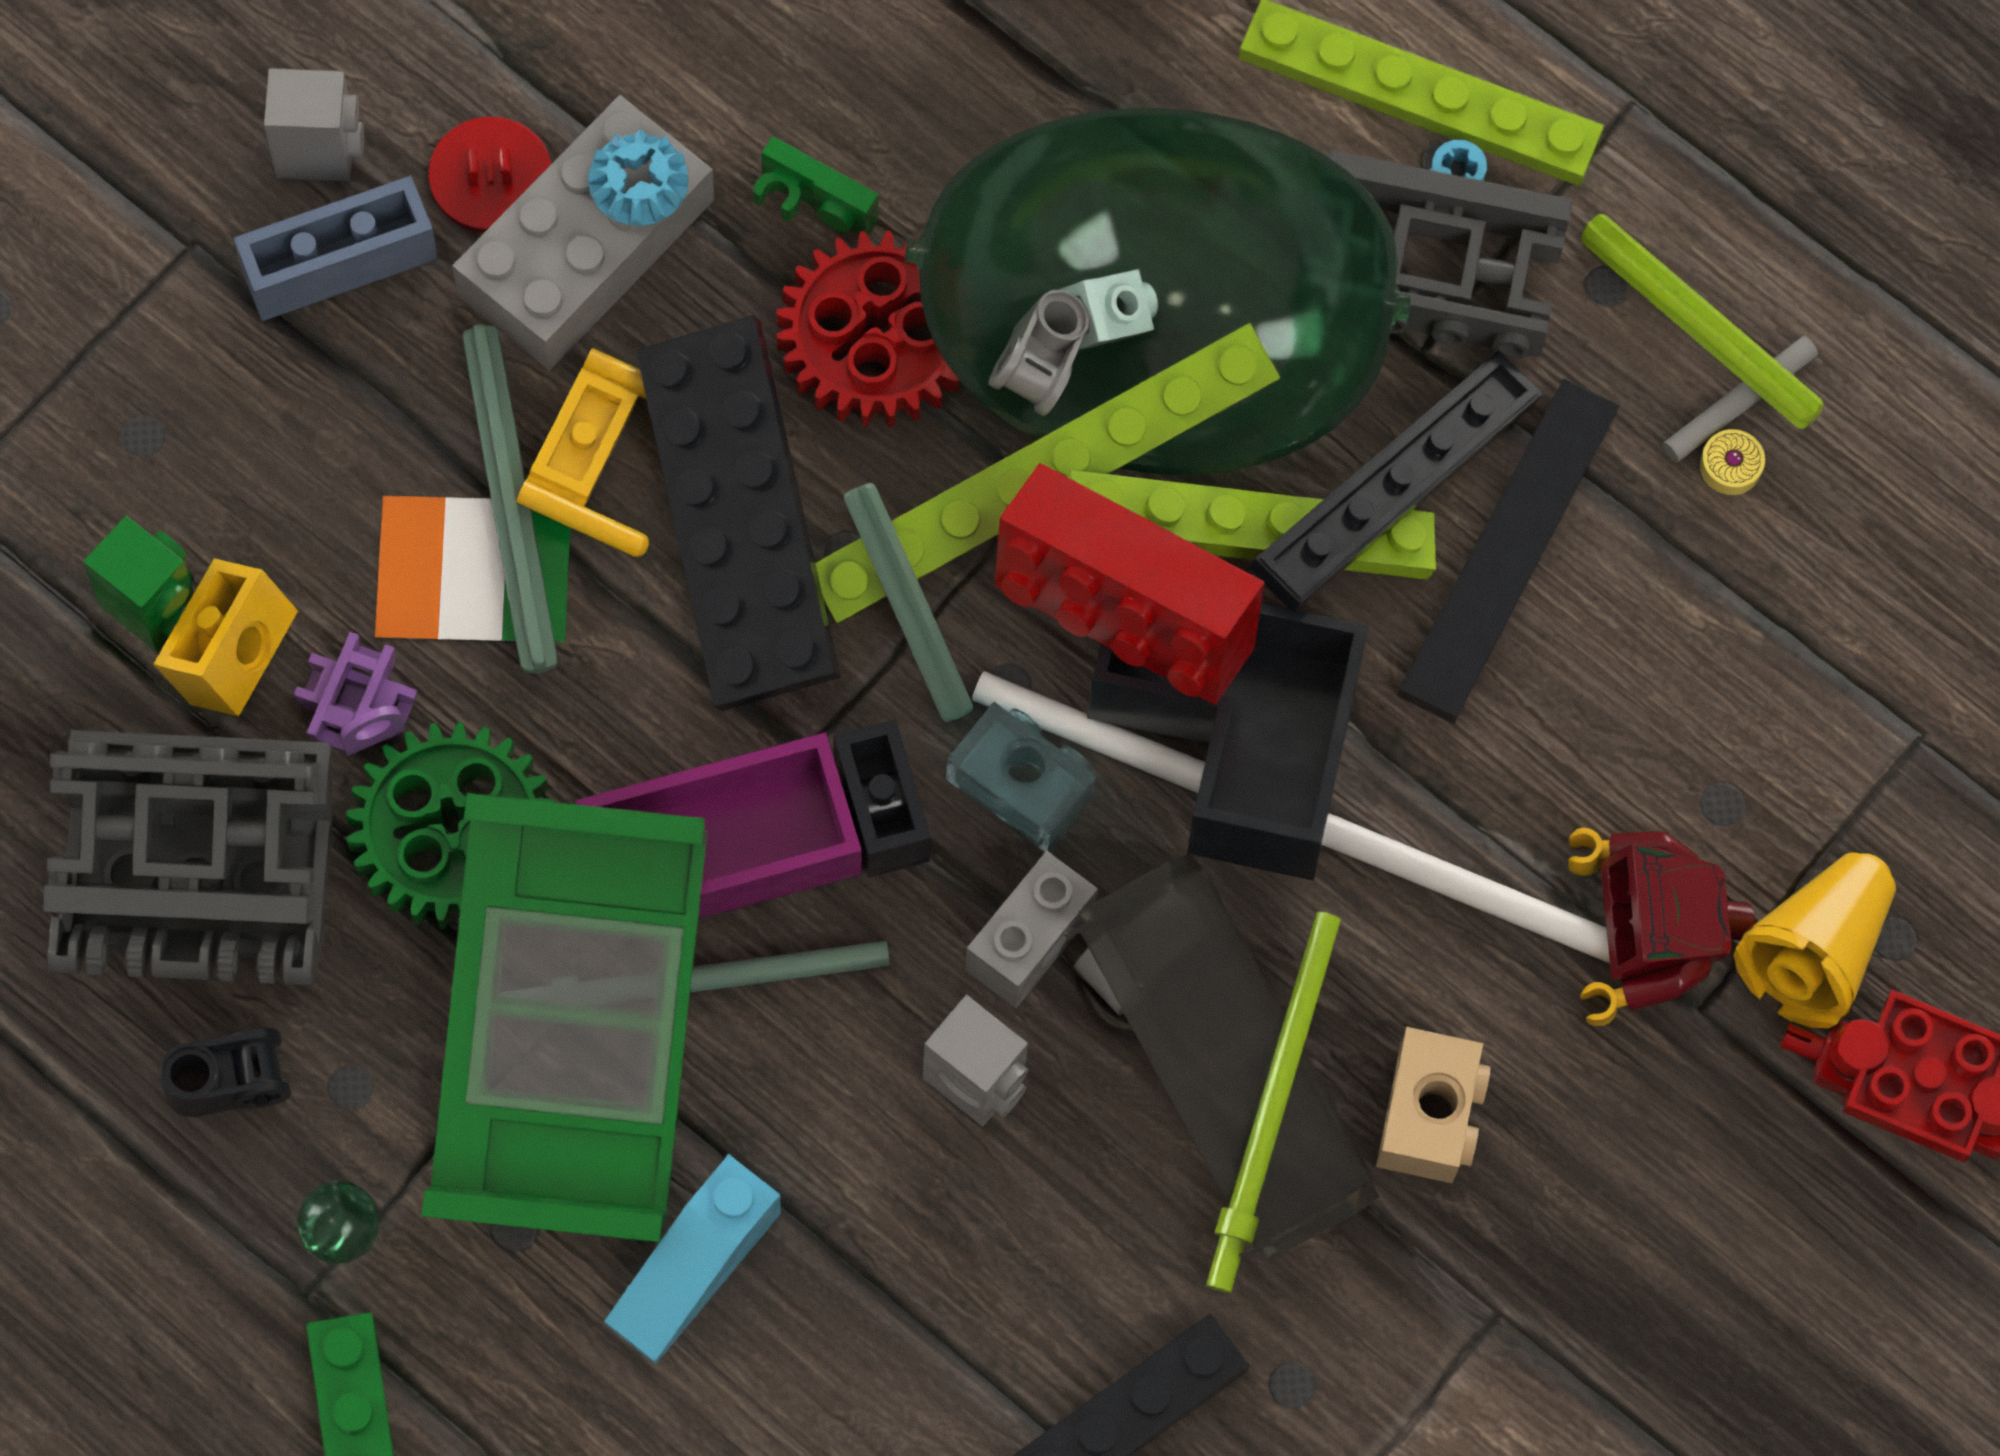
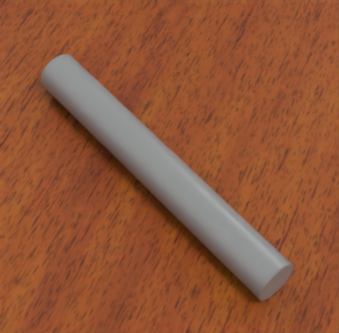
[1662,336,1818,463]

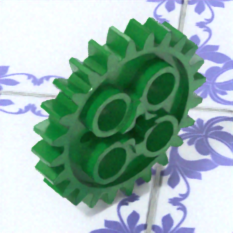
[346,722,554,930]

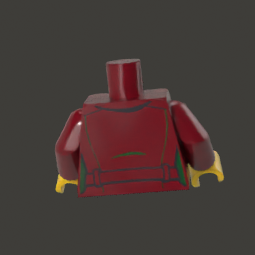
[1568,827,1755,1026]

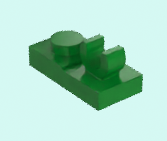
[754,136,879,235]

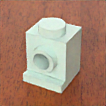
[1059,269,1158,350]

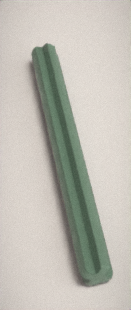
[462,323,558,675]

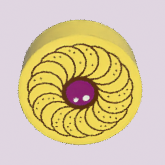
[1700,429,1765,495]

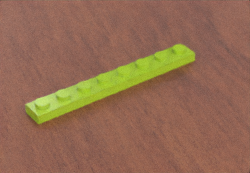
[815,323,1280,624]

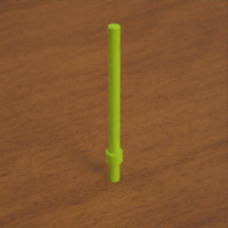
[1205,912,1341,1293]

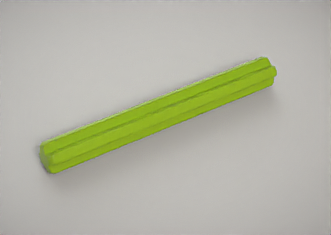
[1581,214,1823,429]

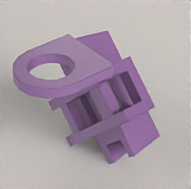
[294,632,417,756]

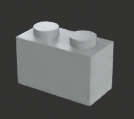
[264,68,364,181]

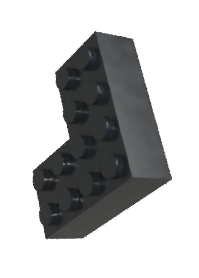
[1088,603,1369,881]

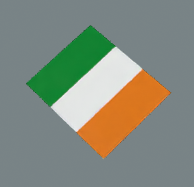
[375,496,570,642]

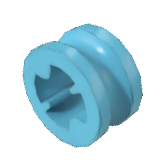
[1430,140,1487,181]

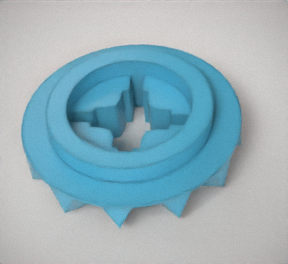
[588,128,689,226]

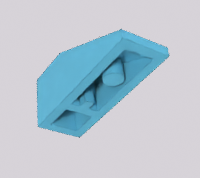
[604,1154,781,1364]

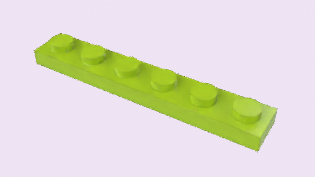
[1238,0,1604,187]
[1067,470,1436,580]

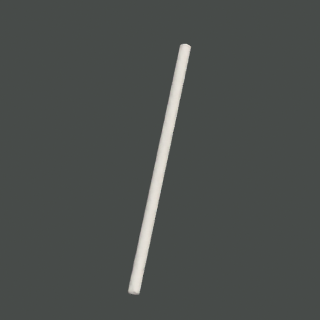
[972,671,1610,964]

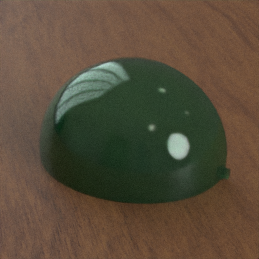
[905,108,1412,475]

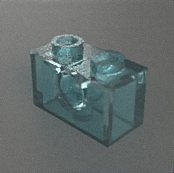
[946,702,1097,852]

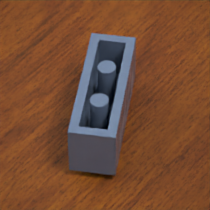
[233,176,438,321]

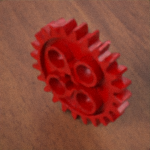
[776,231,978,428]

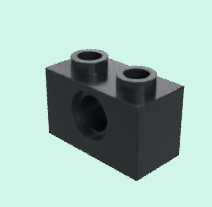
[834,719,931,878]

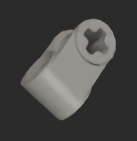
[988,290,1089,416]

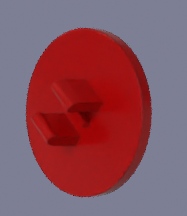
[428,117,551,233]

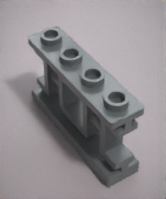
[1298,150,1573,358]
[43,740,320,924]

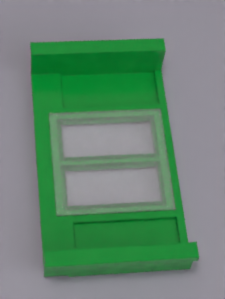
[421,793,708,1242]

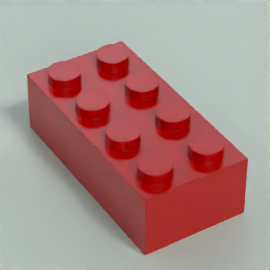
[995,463,1265,705]

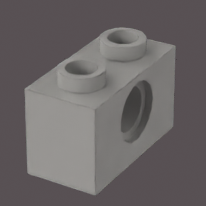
[965,851,1098,1008]
[923,994,1029,1127]

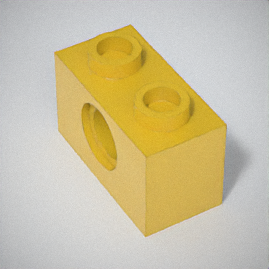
[153,559,298,717]

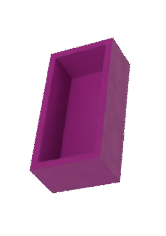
[575,732,862,943]

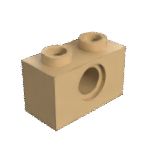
[1376,1027,1491,1183]

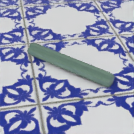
[844,483,973,722]

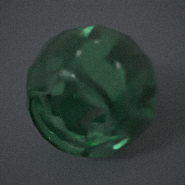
[296,1180,380,1265]

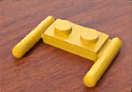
[516,348,649,557]

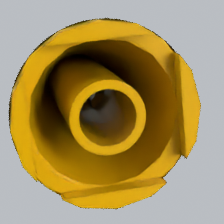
[1733,853,1896,1028]

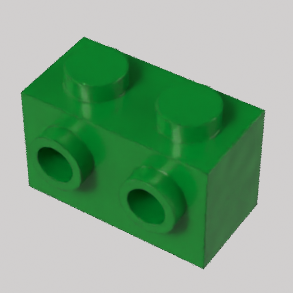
[83,515,194,652]

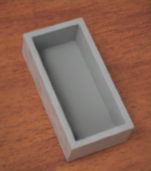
[452,95,714,371]

